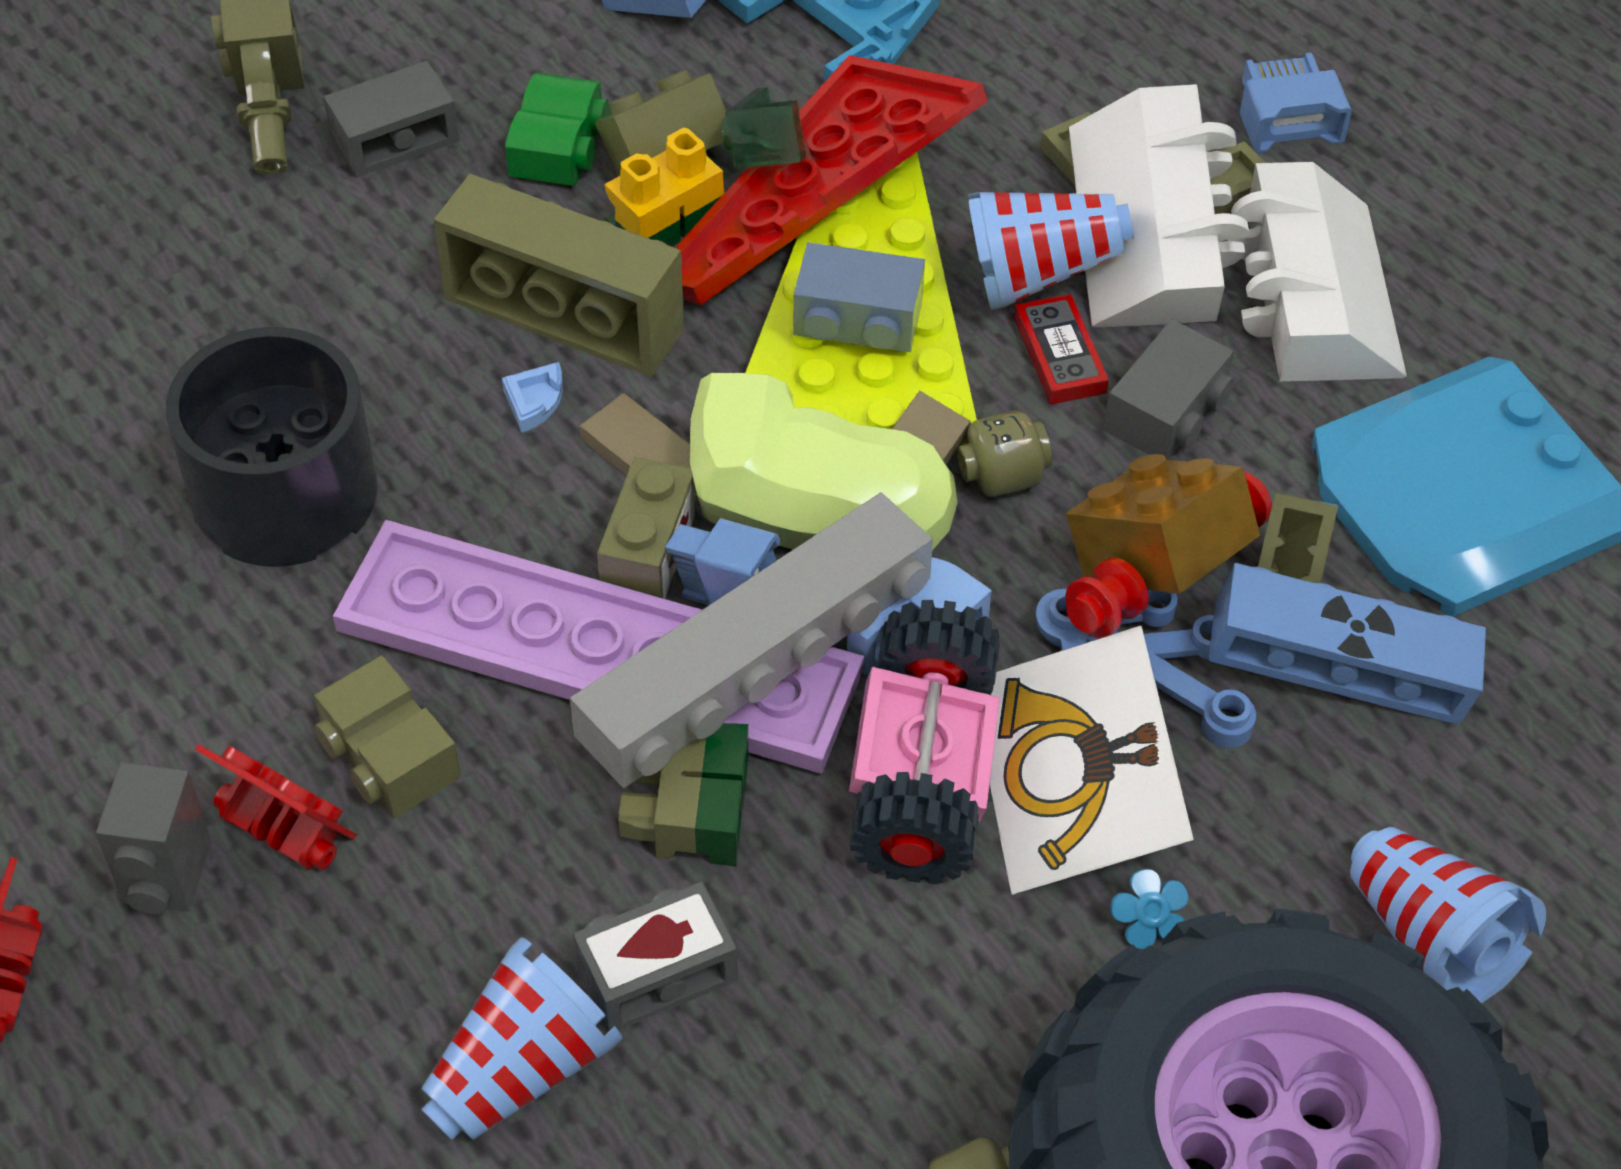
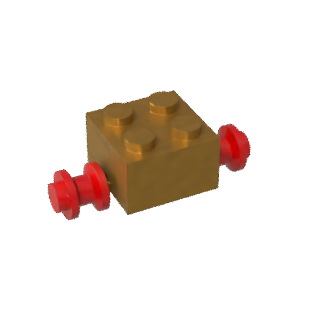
[1065,454,1272,639]

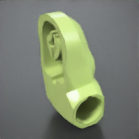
[690,373,958,551]

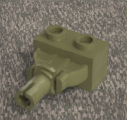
[211,0,305,175]

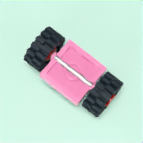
[849,600,1000,884]

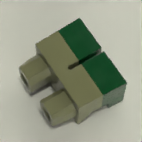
[619,723,749,867]

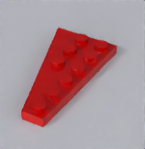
[675,55,988,305]

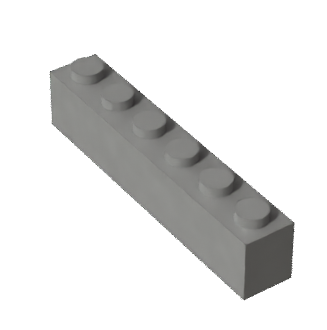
[570,492,933,788]

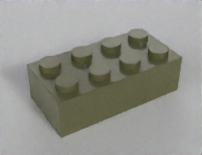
[434,174,684,378]

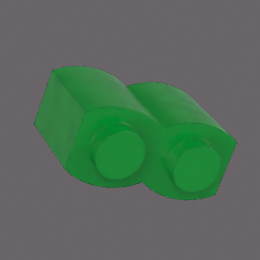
[505,73,610,186]

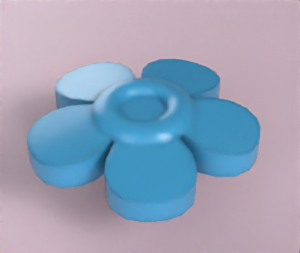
[1110,869,1189,949]

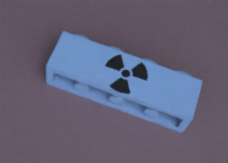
[1208,563,1486,724]

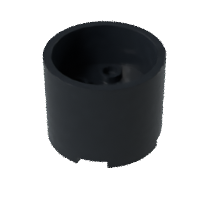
[166,327,378,567]

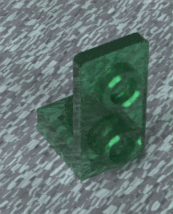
[722,87,806,169]

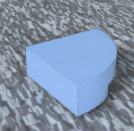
[502,362,563,433]

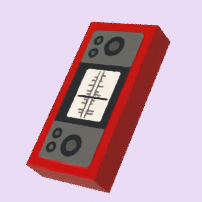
[1014,294,1109,405]

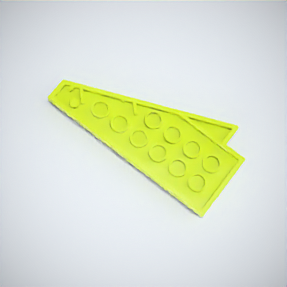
[745,152,977,446]

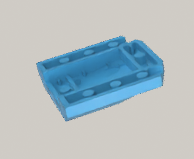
[1312,356,1621,617]

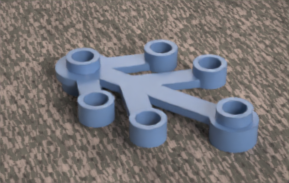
[1035,588,1256,748]

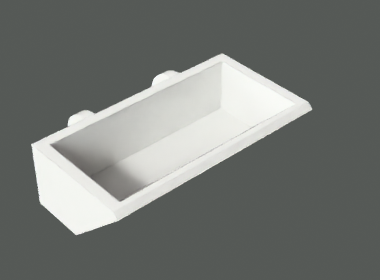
[1069,84,1249,327]
[1227,162,1407,382]

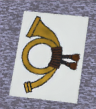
[990,626,1194,895]

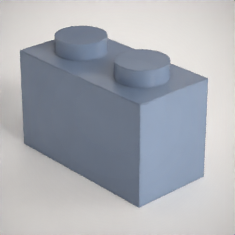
[793,242,925,352]

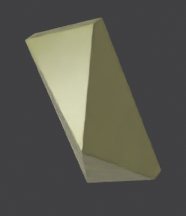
[1258,492,1338,583]

